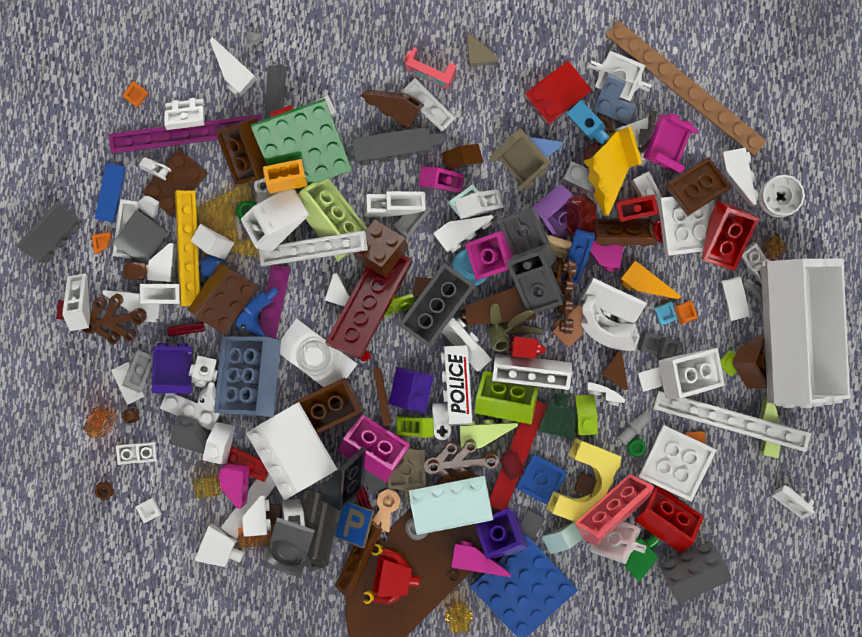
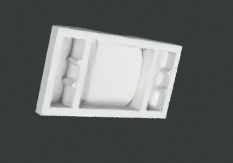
[280,318,357,387]

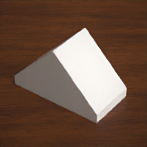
[191,224,234,260]
[325,272,350,307]

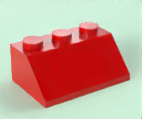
[634,485,704,554]

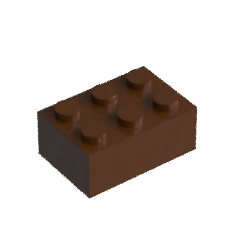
[188,262,258,335]

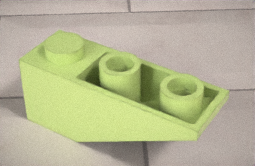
[460,419,518,449]

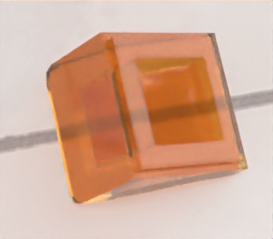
[761,233,788,260]

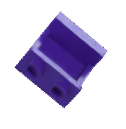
[152,343,192,394]

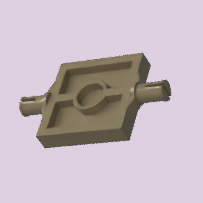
[388,436,426,502]

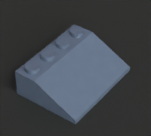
[214,336,281,417]

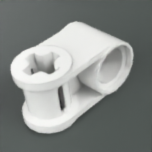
[432,403,451,440]

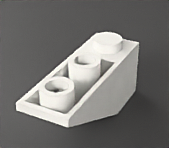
[719,148,758,206]
[433,215,494,253]

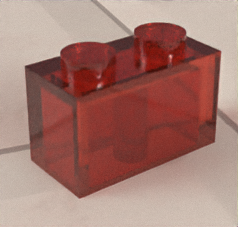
[566,193,597,237]

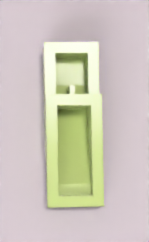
[759,396,780,458]

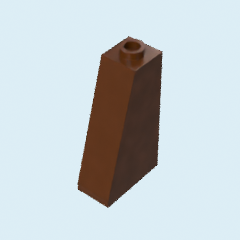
[461,286,536,325]

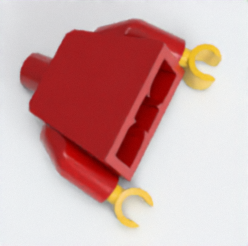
[363,544,420,605]

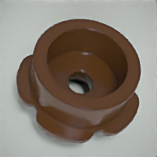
[121,408,140,424]
[95,481,114,500]

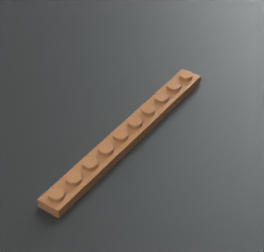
[605,20,766,157]

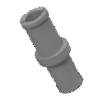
[617,410,653,446]

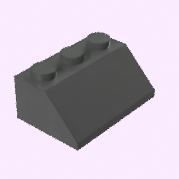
[16,202,82,263]

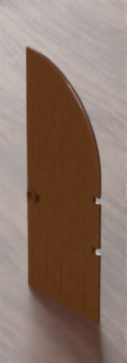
[345,467,522,637]

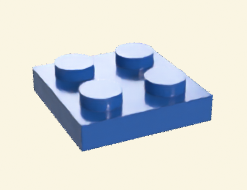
[516,454,568,505]

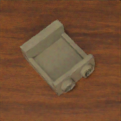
[489,128,551,191]

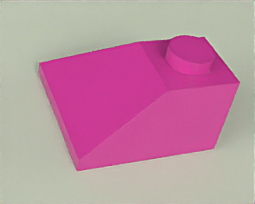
[465,232,513,280]

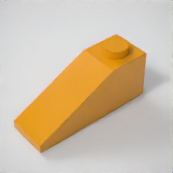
[619,260,681,299]

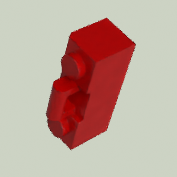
[509,336,546,359]

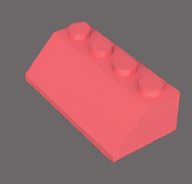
[574,474,654,546]

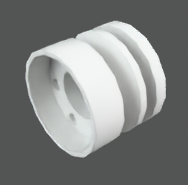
[758,175,805,218]

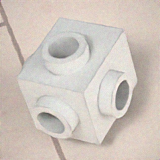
[189,356,218,388]

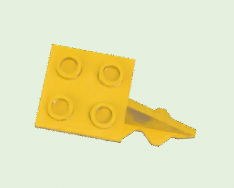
[583,126,642,216]

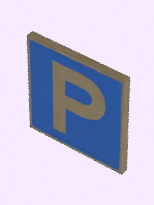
[334,502,375,549]

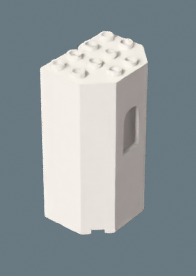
[761,259,850,408]

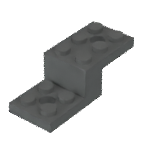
[498,206,565,314]

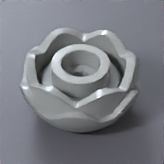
[405,517,428,540]

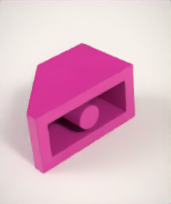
[418,167,464,193]
[590,241,624,272]
[218,463,250,509]

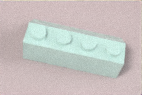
[409,476,493,535]

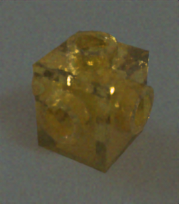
[445,602,473,633]

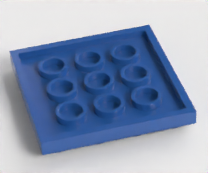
[470,534,578,637]

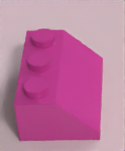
[338,414,410,483]

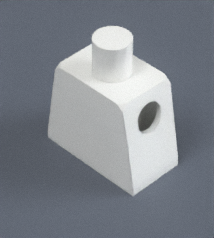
[195,524,244,567]

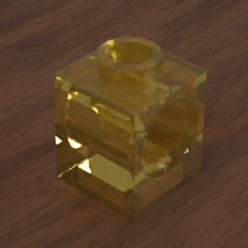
[193,475,223,499]

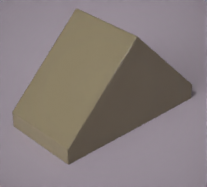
[467,34,499,67]

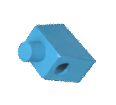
[567,100,610,145]

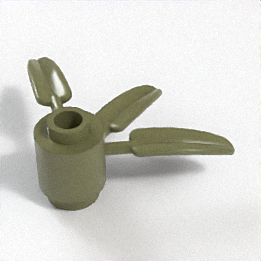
[487,304,544,352]

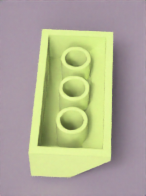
[298,179,367,261]

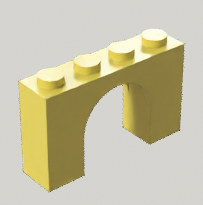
[546,438,622,522]

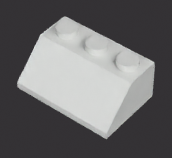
[580,278,647,323]

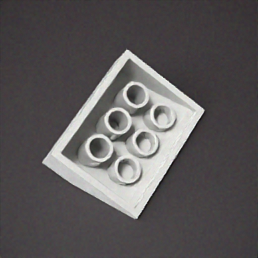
[246,402,338,500]

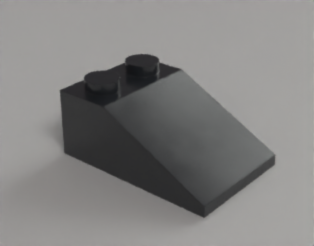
[321,447,366,511]

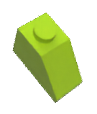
[575,394,598,435]

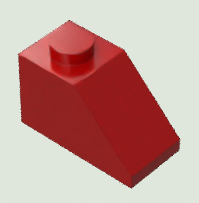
[616,194,659,222]

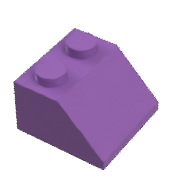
[534,184,587,239]

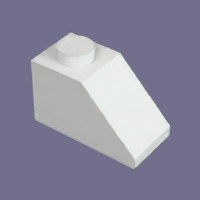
[146,243,177,282]
[202,422,235,464]

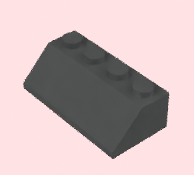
[399,262,476,348]

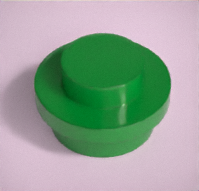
[626,438,646,457]

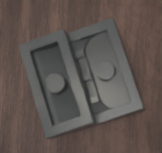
[113,210,168,264]

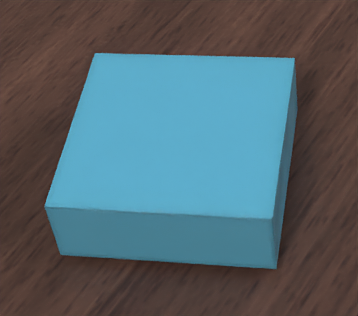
[654,301,678,326]

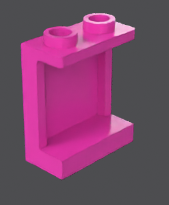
[643,113,699,174]

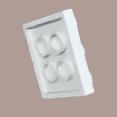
[657,197,715,256]
[639,425,716,502]

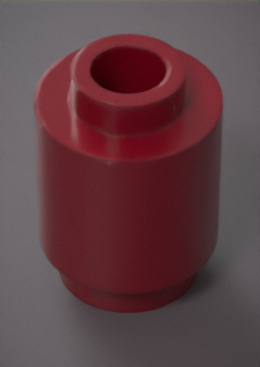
[499,450,524,480]

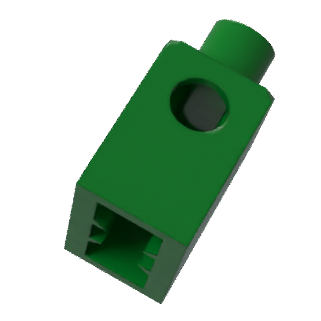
[622,534,660,582]

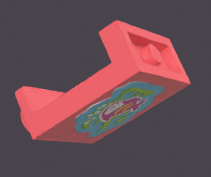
[404,47,457,90]

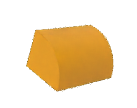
[263,159,308,194]

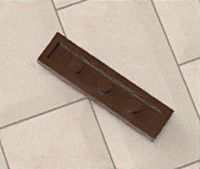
[335,520,383,597]

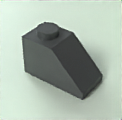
[170,415,209,454]

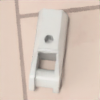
[139,157,172,180]

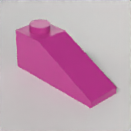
[452,541,512,577]

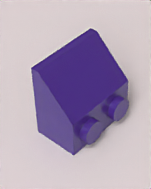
[389,367,434,413]
[475,508,529,559]

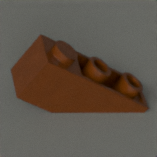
[361,89,424,128]

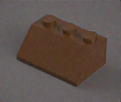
[215,118,267,184]
[293,377,365,433]

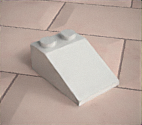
[658,348,725,399]

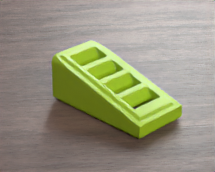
[396,416,434,438]

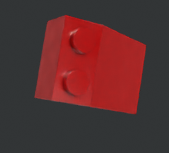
[524,61,592,126]
[702,200,760,271]

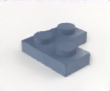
[593,74,636,124]

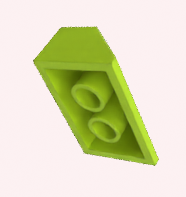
[475,371,539,424]

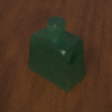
[537,392,576,439]

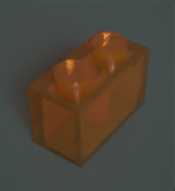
[83,406,119,439]

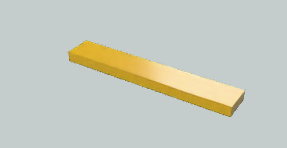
[175,190,200,307]

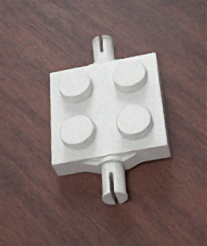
[588,51,652,102]
[589,522,646,564]

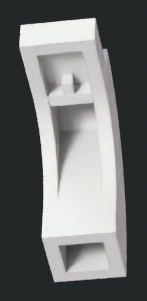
[581,296,640,351]

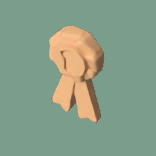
[373,489,400,532]

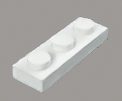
[160,394,220,430]

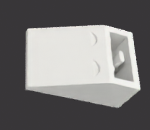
[241,189,309,252]

